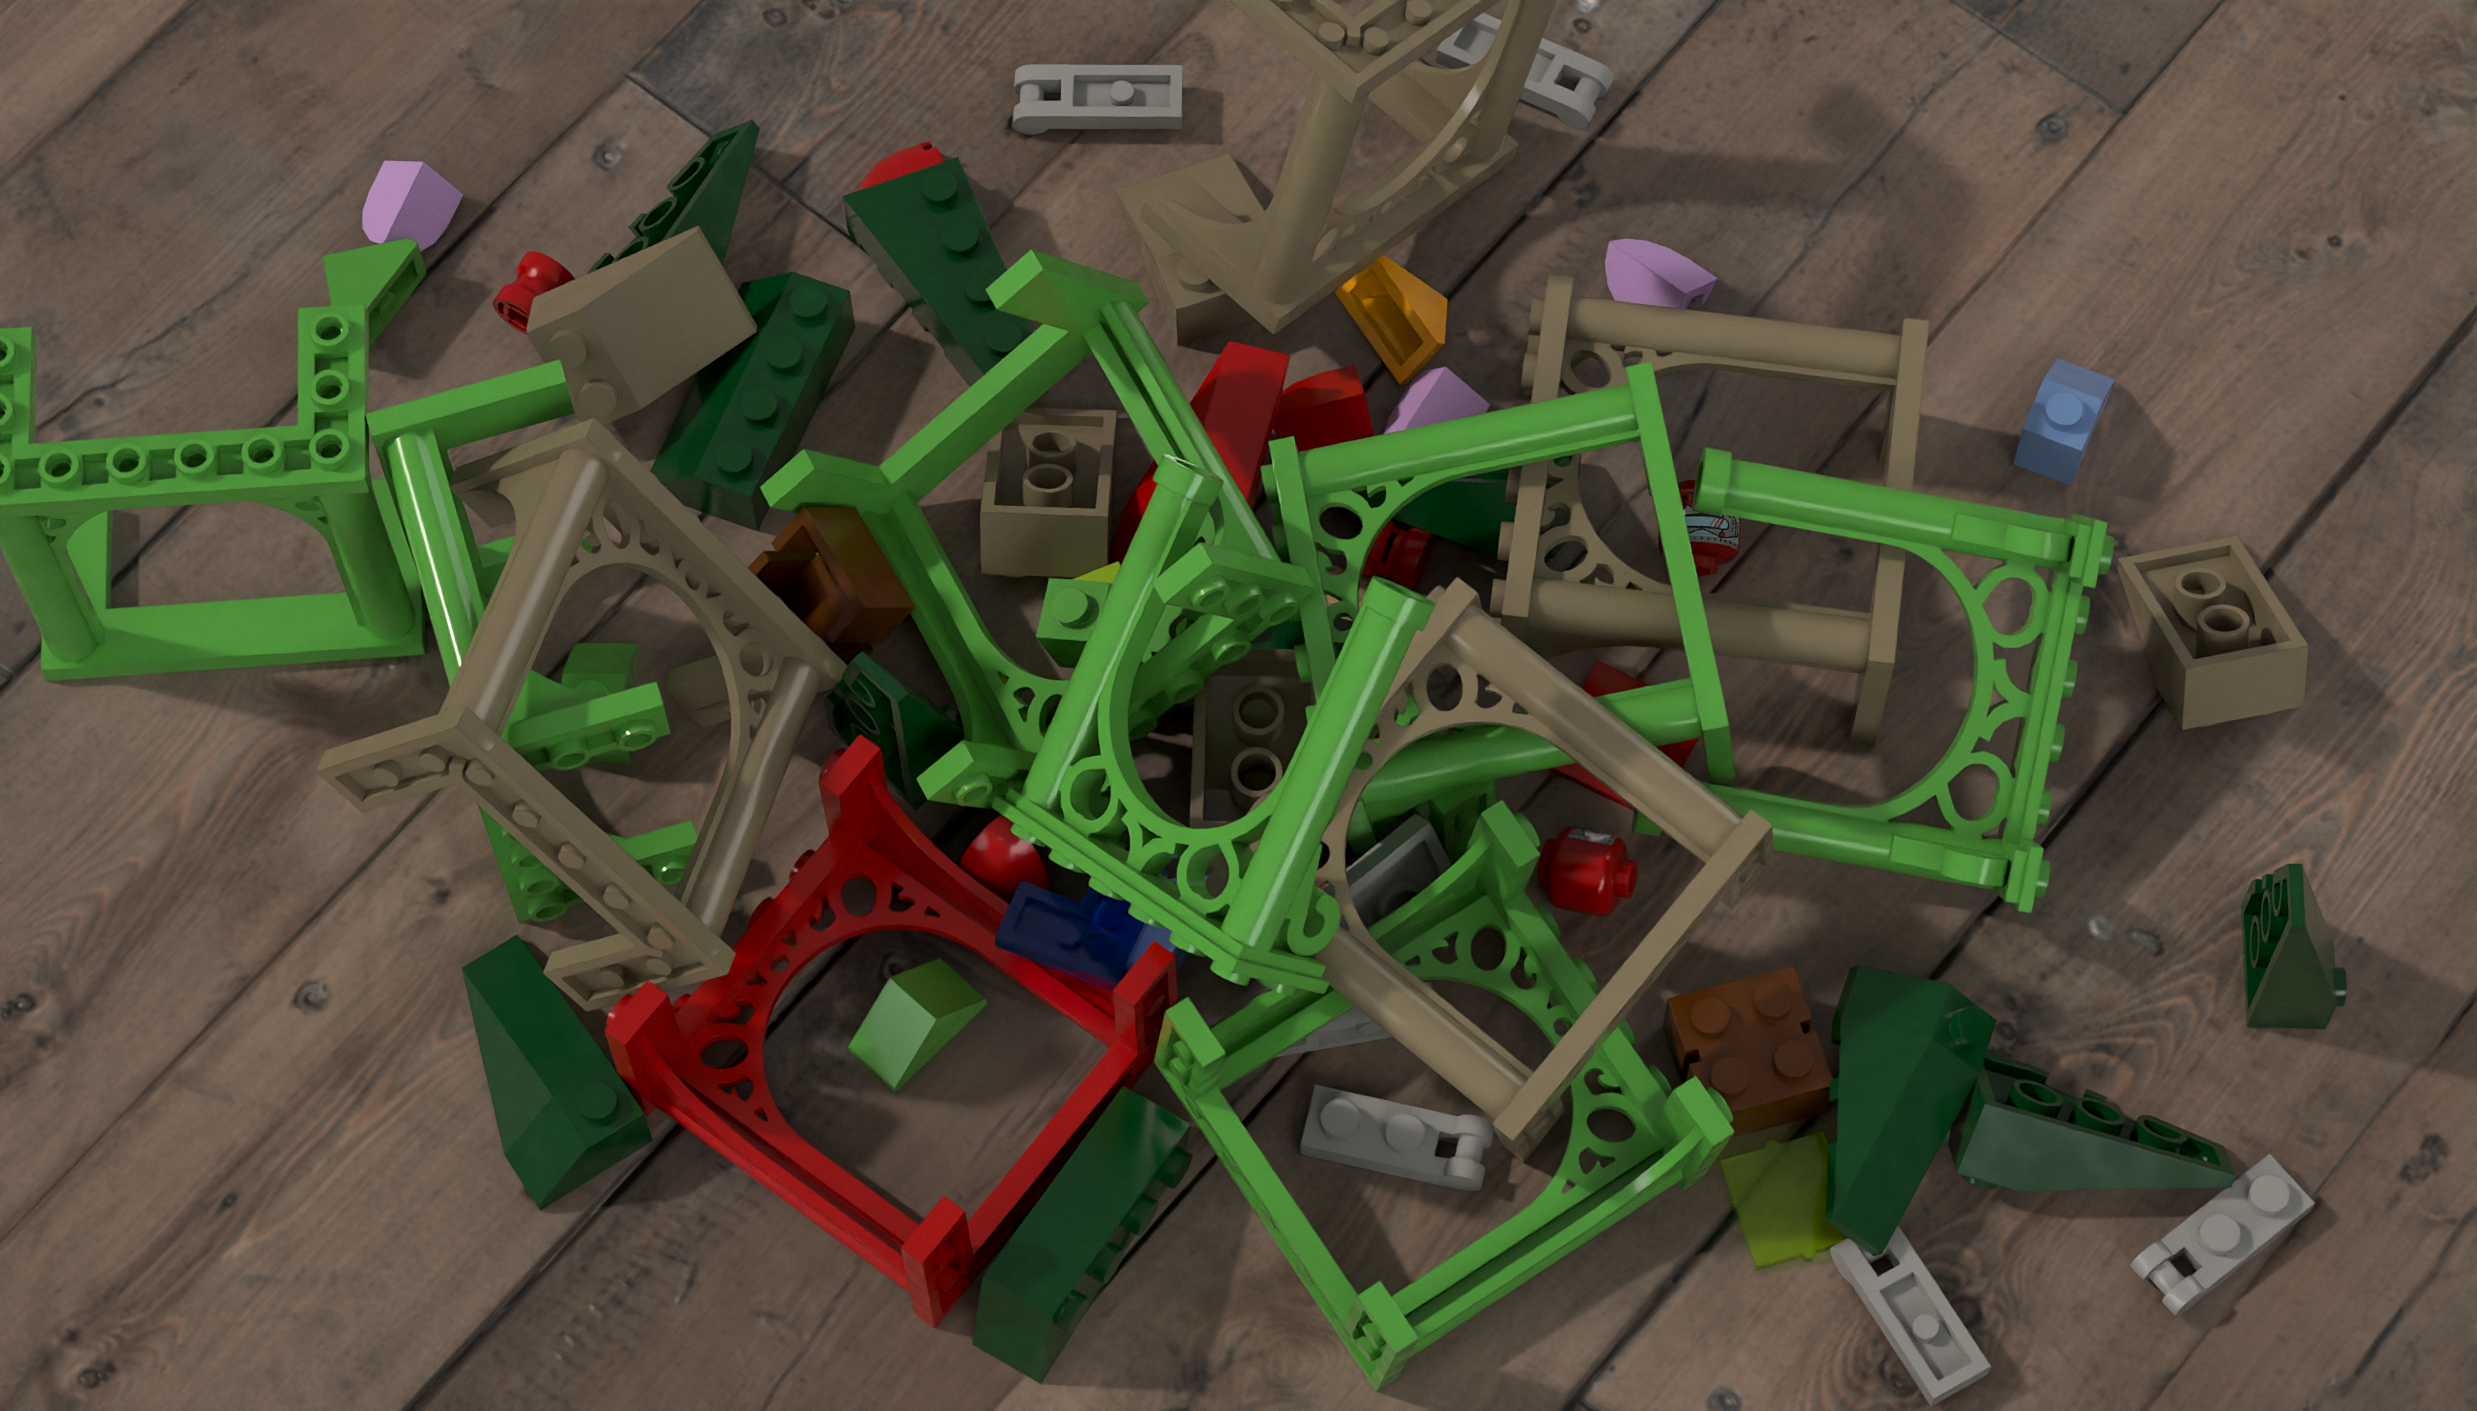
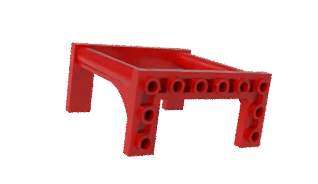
[604,734,1178,1329]

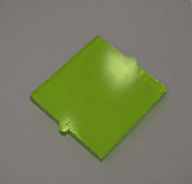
[1719,1132,1848,1271]

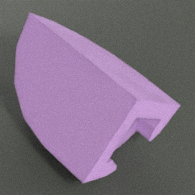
[362,161,464,252]
[1605,238,1718,309]
[1384,367,1491,434]

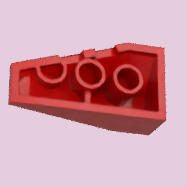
[1109,341,1291,566]

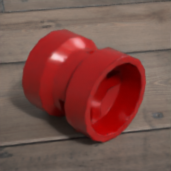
[492,251,575,335]
[1362,520,1434,592]

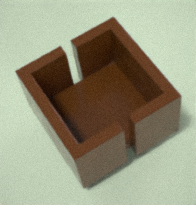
[748,507,916,666]
[1663,965,1833,1138]

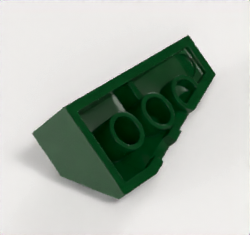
[1355,455,1581,563]
[461,934,653,1210]

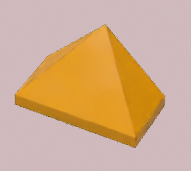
[1335,255,1448,385]

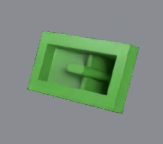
[322,238,427,349]
[848,958,987,1093]

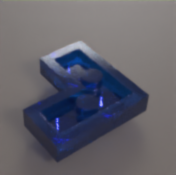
[995,869,1168,992]

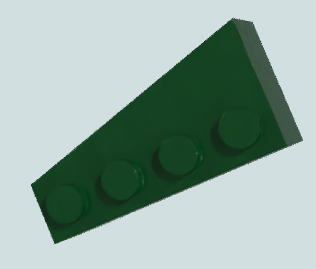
[843,157,1048,394]
[972,1086,1193,1384]

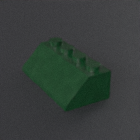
[650,272,856,531]

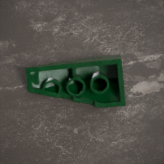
[587,120,760,274]
[824,651,964,810]
[2241,864,2347,1029]
[1825,965,1997,1256]
[1948,1052,2236,1191]

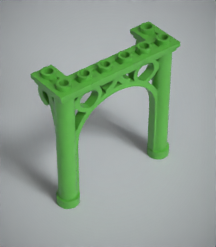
[1632,447,2114,913]
[991,454,1436,996]

